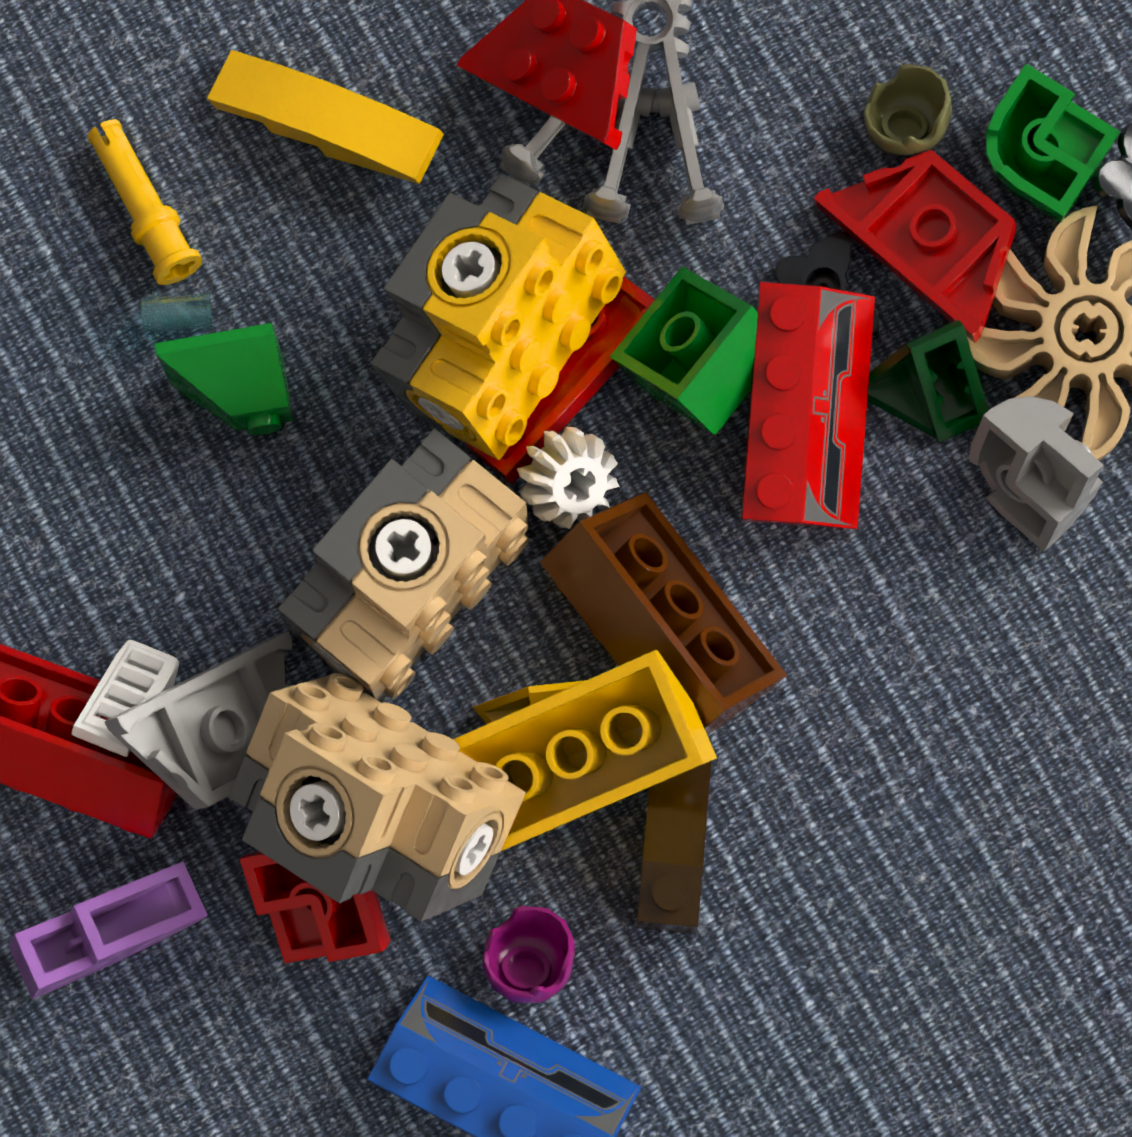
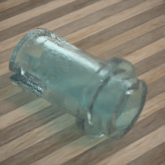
[141,291,213,337]

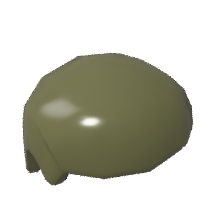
[863,64,952,156]

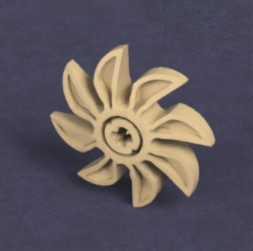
[967,206,1132,461]

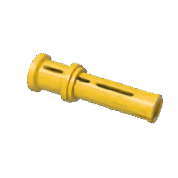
[87,119,203,285]

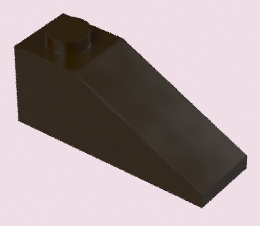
[636,761,711,934]

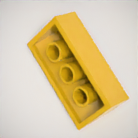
[453,650,717,851]

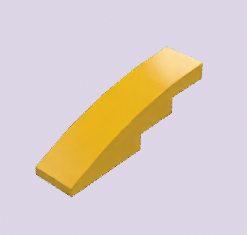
[207,50,444,184]

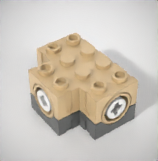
[278,428,530,702]
[229,673,526,922]

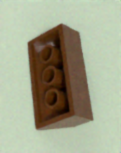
[540,492,788,735]

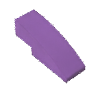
[8,862,208,999]

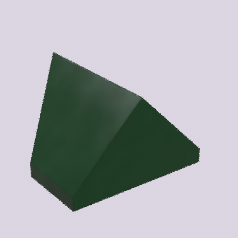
[867,320,989,443]

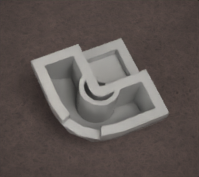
[969,396,1103,552]

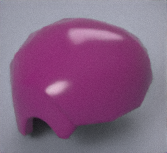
[482,906,575,1004]

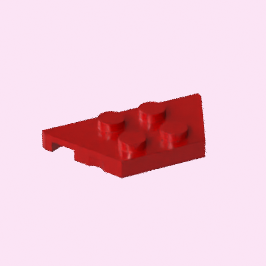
[456,0,637,151]
[814,150,1017,343]

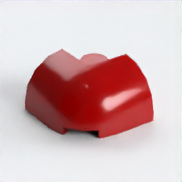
[239,851,391,963]

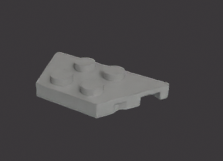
[104,631,294,810]

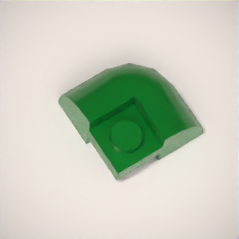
[986,64,1120,223]

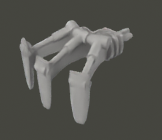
[499,0,724,225]

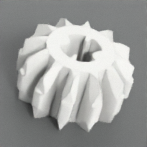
[517,426,620,529]

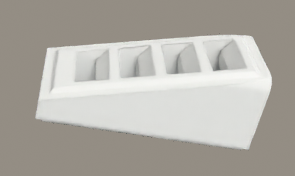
[71,640,179,757]

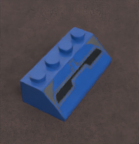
[367,976,642,1137]

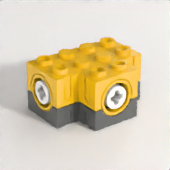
[370,173,626,460]

